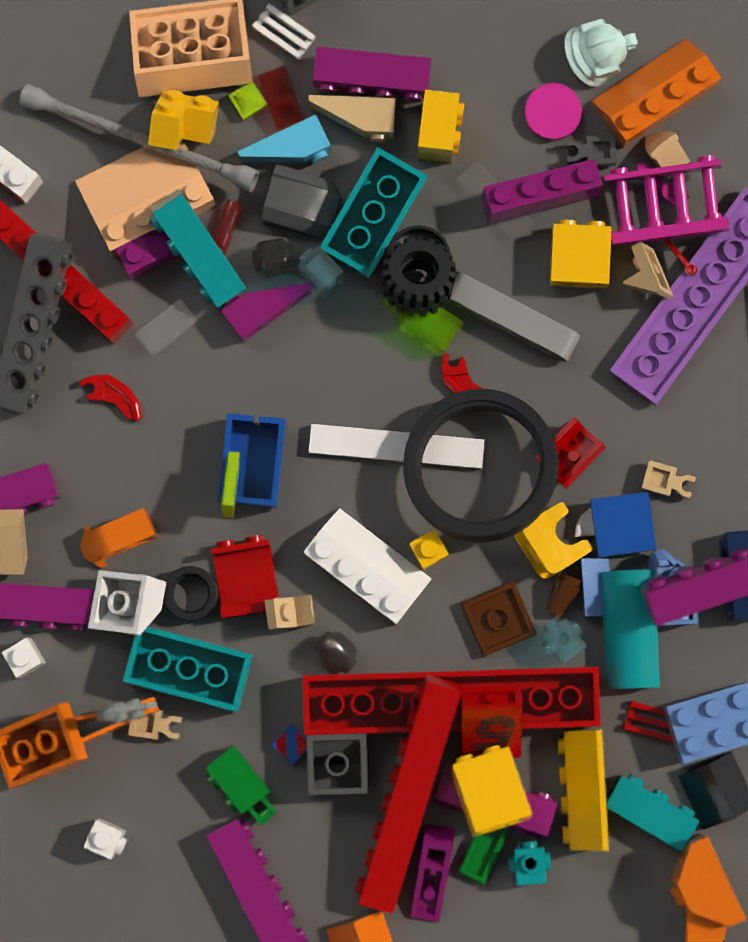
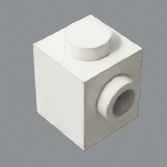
[84,819,127,859]

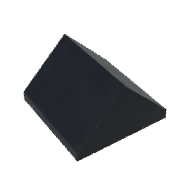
[678,752,748,830]

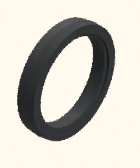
[403,389,559,543]

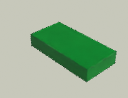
[457,828,509,885]

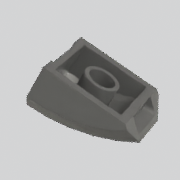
[261,164,340,238]

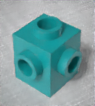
[508,841,551,886]

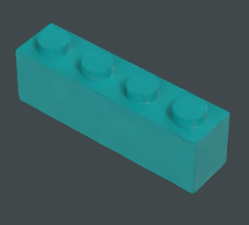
[150,189,246,308]

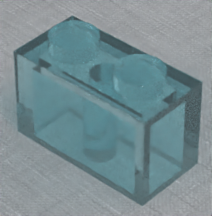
[298,246,344,300]

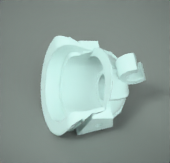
[565,19,638,86]

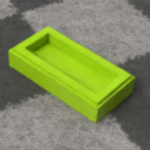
[221,451,240,518]

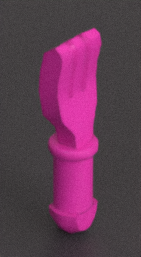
[636,162,690,207]

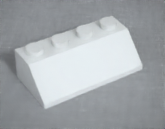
[303,508,431,625]

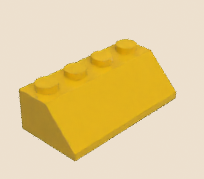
[557,729,609,851]

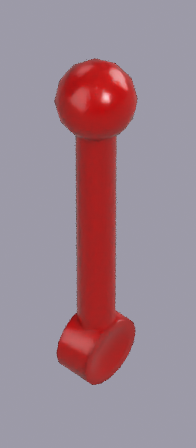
[661,239,697,276]

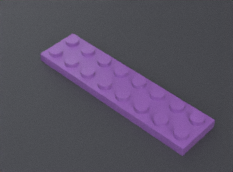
[609,187,748,406]

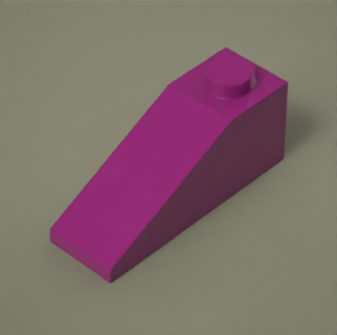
[116,230,181,280]
[221,282,313,343]
[410,824,455,922]

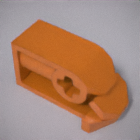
[80,508,158,569]

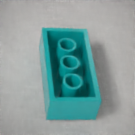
[319,147,428,279]
[123,626,254,712]

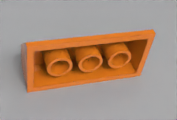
[591,39,722,148]

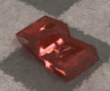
[257,66,304,130]

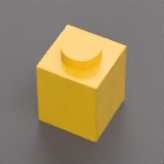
[409,529,449,571]

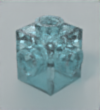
[541,618,587,665]

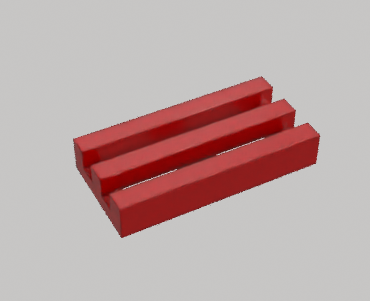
[623,701,674,743]

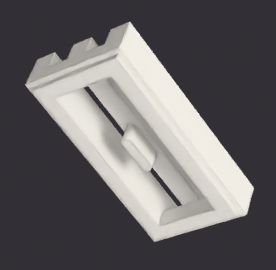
[252,3,315,61]

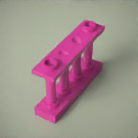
[604,155,730,247]

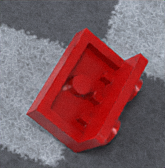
[535,417,606,489]

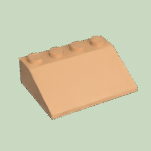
[129,0,253,97]
[75,139,216,257]

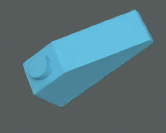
[238,115,331,164]

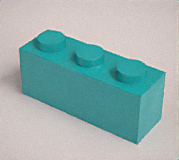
[606,773,699,852]

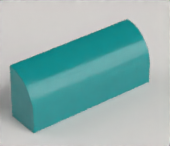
[601,570,660,689]

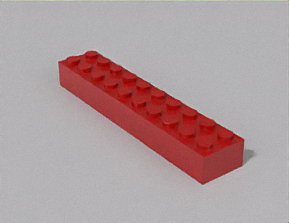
[303,667,601,735]

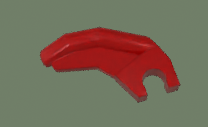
[441,353,484,394]
[79,374,142,422]

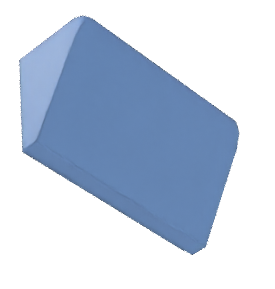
[579,557,610,618]

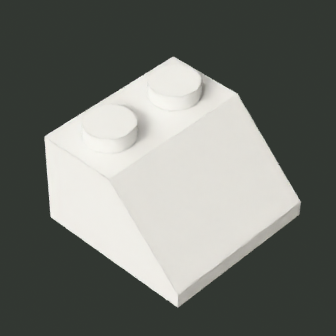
[88,570,166,635]

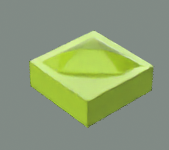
[228,82,268,122]

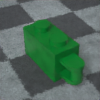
[205,745,278,826]

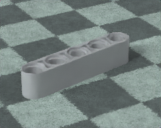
[447,271,581,362]

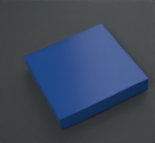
[590,492,657,558]

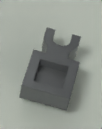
[565,135,616,167]

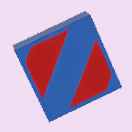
[271,724,307,765]

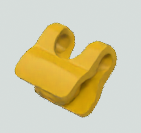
[514,502,593,580]

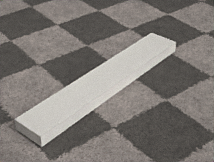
[309,424,485,469]

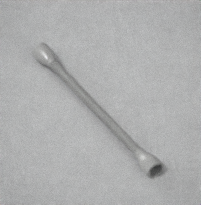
[19,84,259,192]

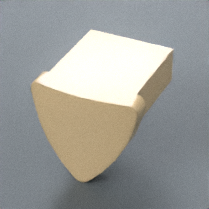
[645,131,690,179]

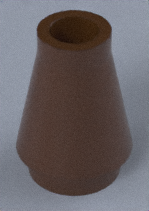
[546,571,582,616]

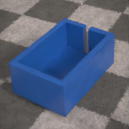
[218,413,287,509]

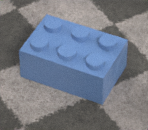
[662,682,748,764]

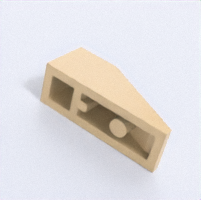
[309,95,395,143]

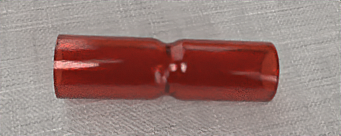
[213,199,243,256]

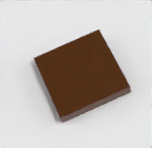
[460,581,537,657]

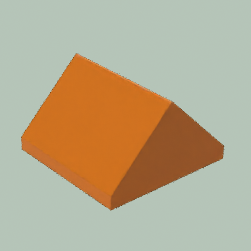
[326,910,393,942]

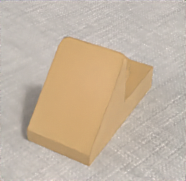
[623,241,674,299]
[265,594,315,629]

